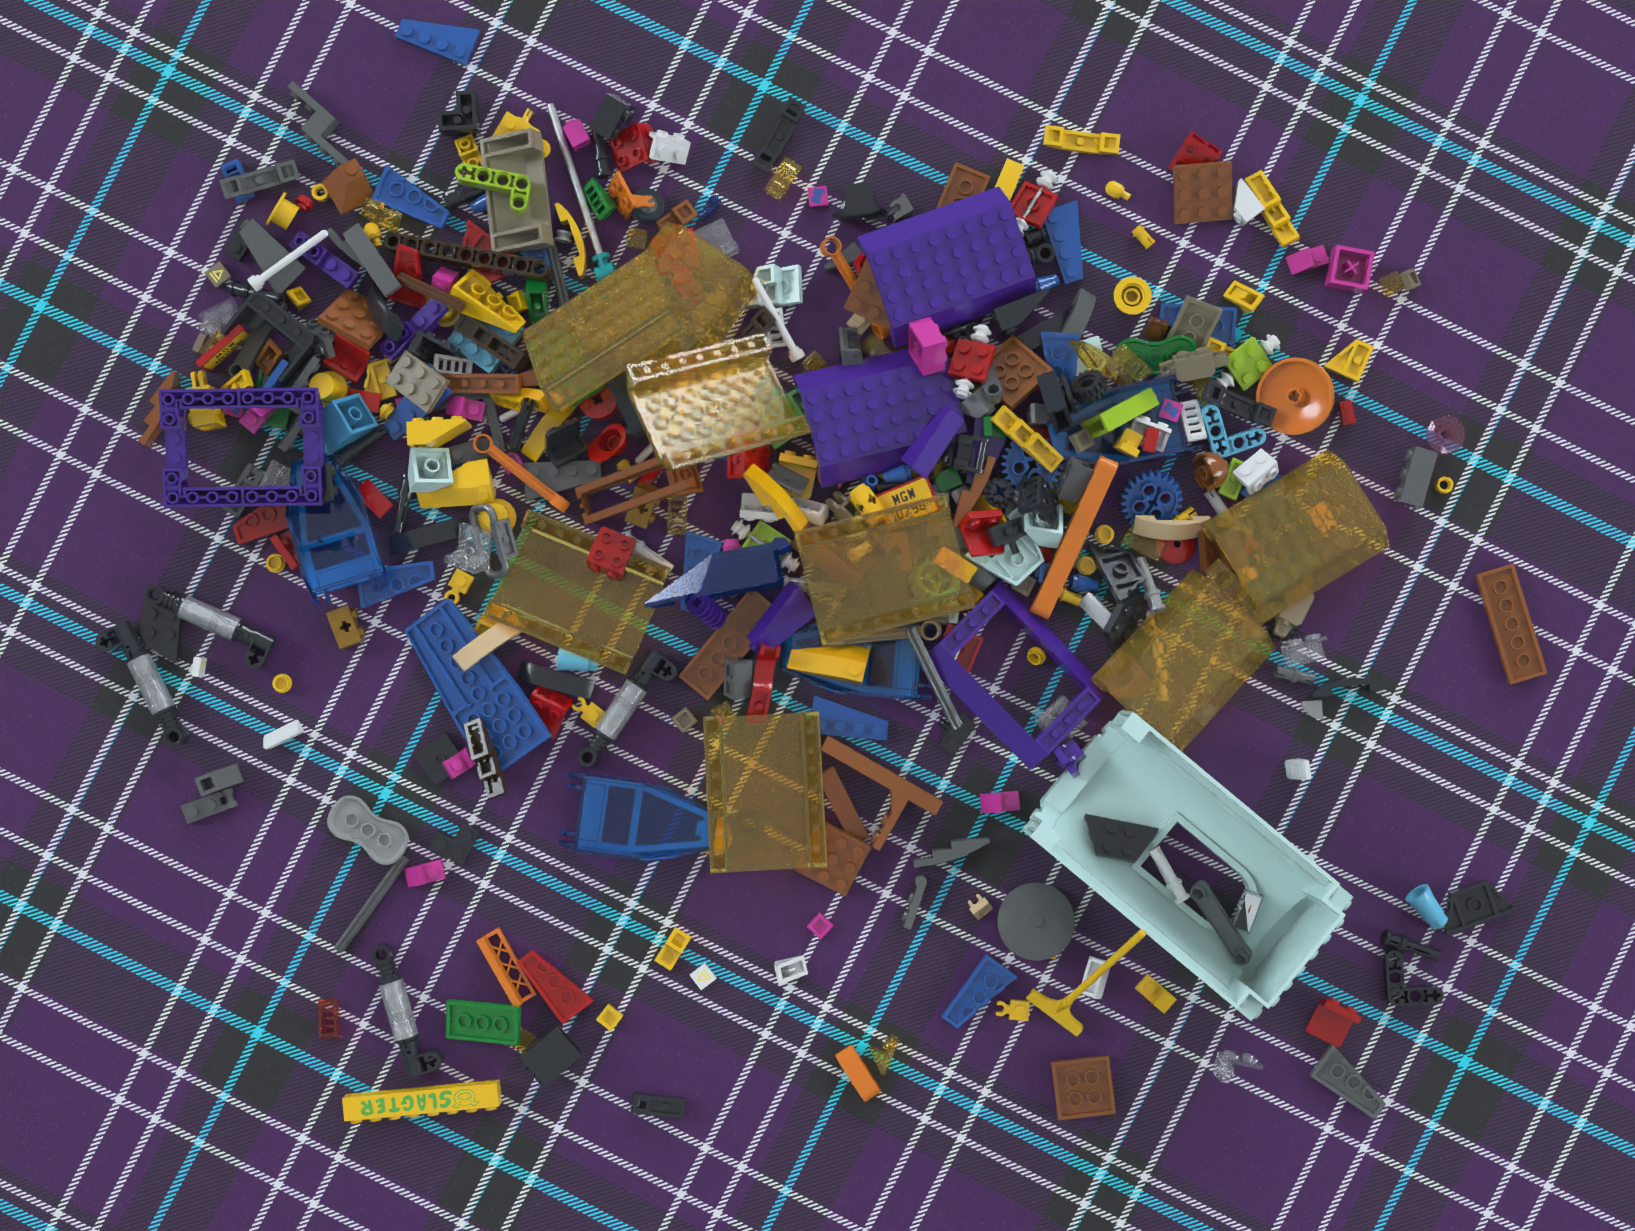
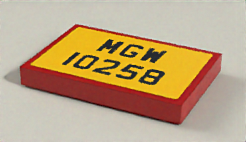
[195,324,251,372]
[874,476,941,532]

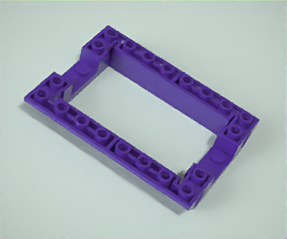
[159,388,326,508]
[928,580,1108,770]

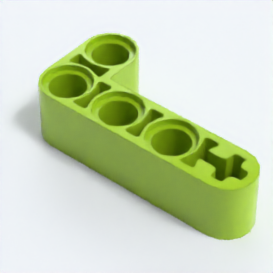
[455,163,531,215]

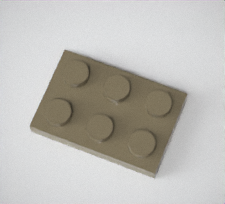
[1166,295,1223,348]
[385,349,450,414]

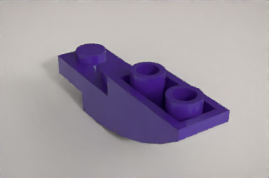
[289,230,362,291]
[379,298,450,361]

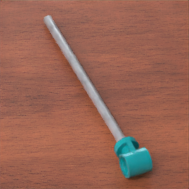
[547,103,619,286]

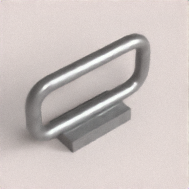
[469,503,518,579]

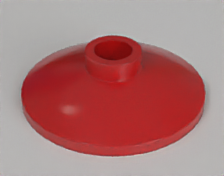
[1156,538,1195,564]

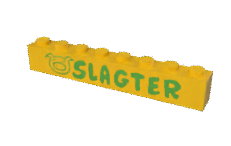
[342,1079,502,1124]

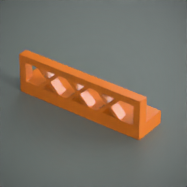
[476,927,537,1006]

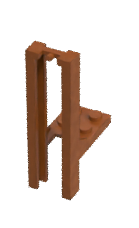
[575,449,704,525]
[821,735,943,851]

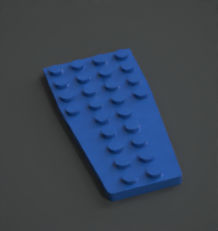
[405,599,552,771]

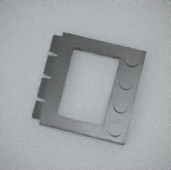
[424,393,508,467]

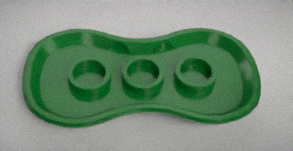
[1113,335,1197,381]

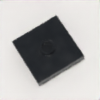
[414,732,460,786]

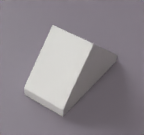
[774,955,808,985]

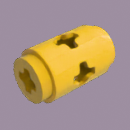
[849,483,887,526]

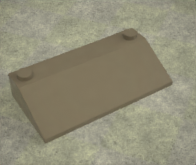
[480,128,554,253]

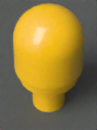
[1105,181,1131,201]
[364,222,383,249]

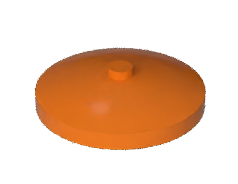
[1256,357,1334,435]

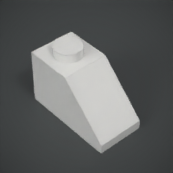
[1232,178,1265,226]

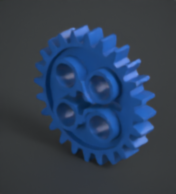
[999,435,1063,491]
[1119,469,1183,524]

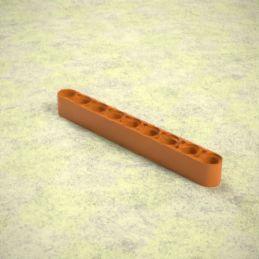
[1030,455,1119,619]

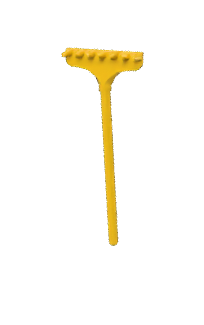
[1026,930,1146,1037]

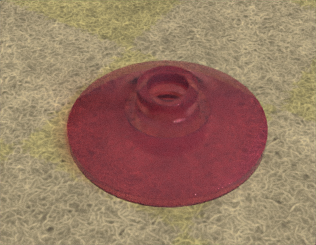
[1426,415,1465,454]

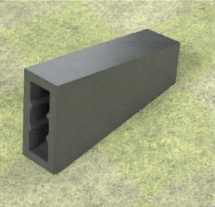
[239,219,306,293]

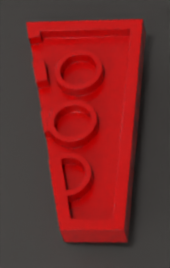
[517,950,594,1024]

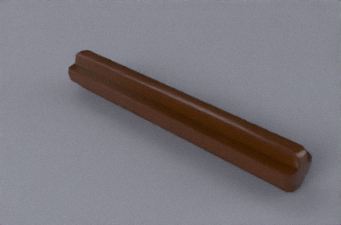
[397,272,466,312]

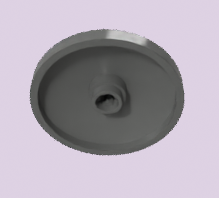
[997,883,1075,961]

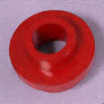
[294,194,313,212]

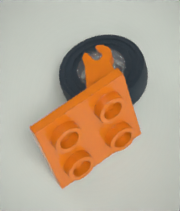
[608,171,664,223]

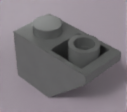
[194,764,244,797]

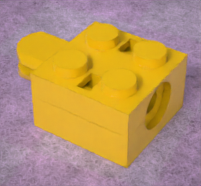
[188,370,227,431]

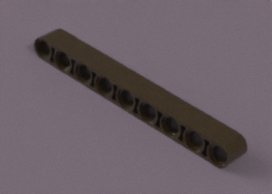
[384,232,552,282]

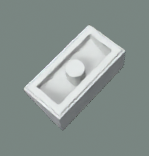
[1079,593,1112,629]
[263,720,304,750]
[1082,956,1110,999]

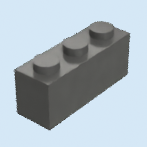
[1394,446,1438,509]

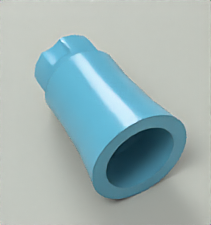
[557,644,599,672]
[1405,884,1448,930]

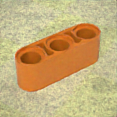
[835,1044,881,1102]

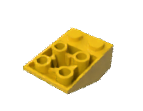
[406,416,472,448]

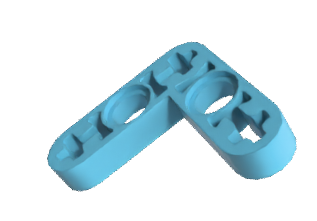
[1201,404,1266,458]

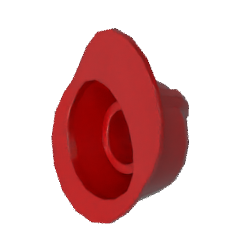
[587,423,627,463]

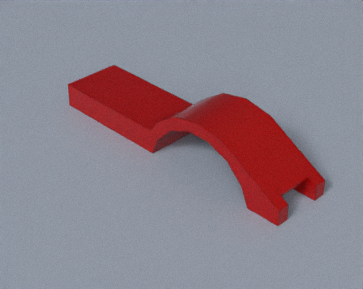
[746,643,781,725]

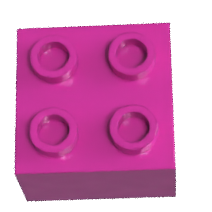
[1324,245,1375,294]
[908,317,947,376]

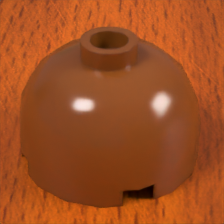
[1192,452,1229,491]

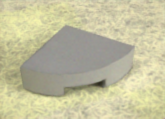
[1301,700,1323,719]

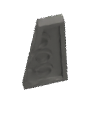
[524,460,602,502]
[1310,1043,1386,1119]

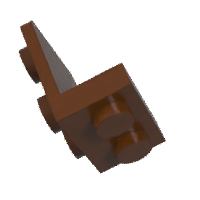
[1198,530,1246,572]

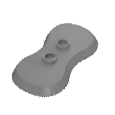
[327,795,409,865]

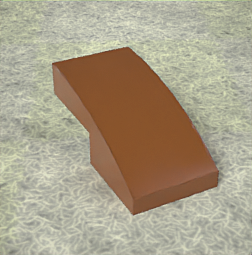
[655,199,698,236]

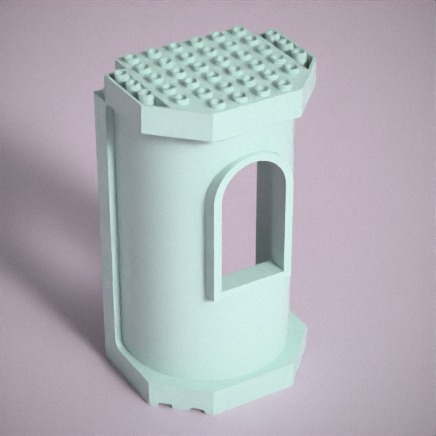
[1022,710,1353,1021]

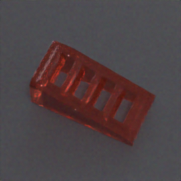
[318,998,342,1039]

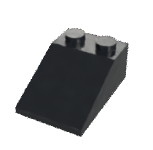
[991,288,1049,338]

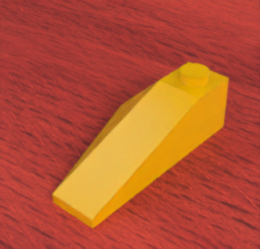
[450,269,526,334]
[416,458,496,508]
[787,644,870,686]

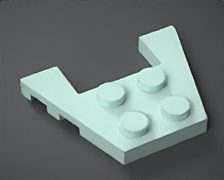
[964,506,1045,587]

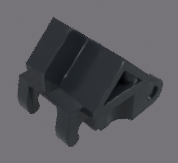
[942,433,990,474]

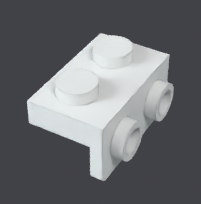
[649,130,691,165]
[1130,415,1172,453]
[1232,448,1279,495]
[740,493,778,522]

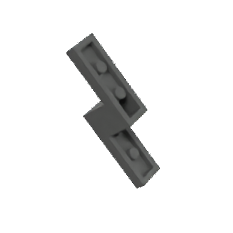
[287,81,349,167]
[277,354,320,452]

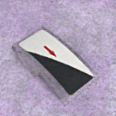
[1232,889,1264,934]

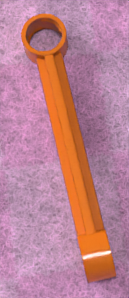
[820,236,890,340]
[473,434,570,513]

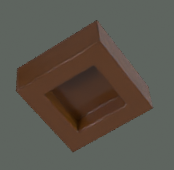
[1144,316,1169,341]

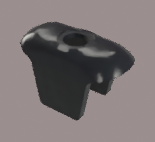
[832,183,888,222]

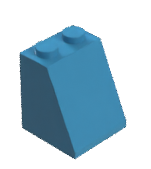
[323,393,379,456]

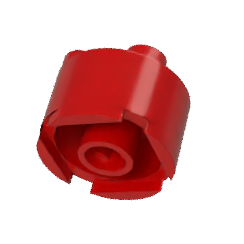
[579,384,618,421]

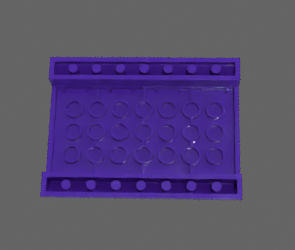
[856,187,1036,348]
[793,348,967,488]

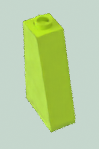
[1080,387,1159,439]

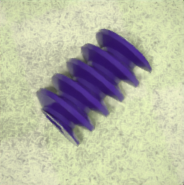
[687,592,727,630]

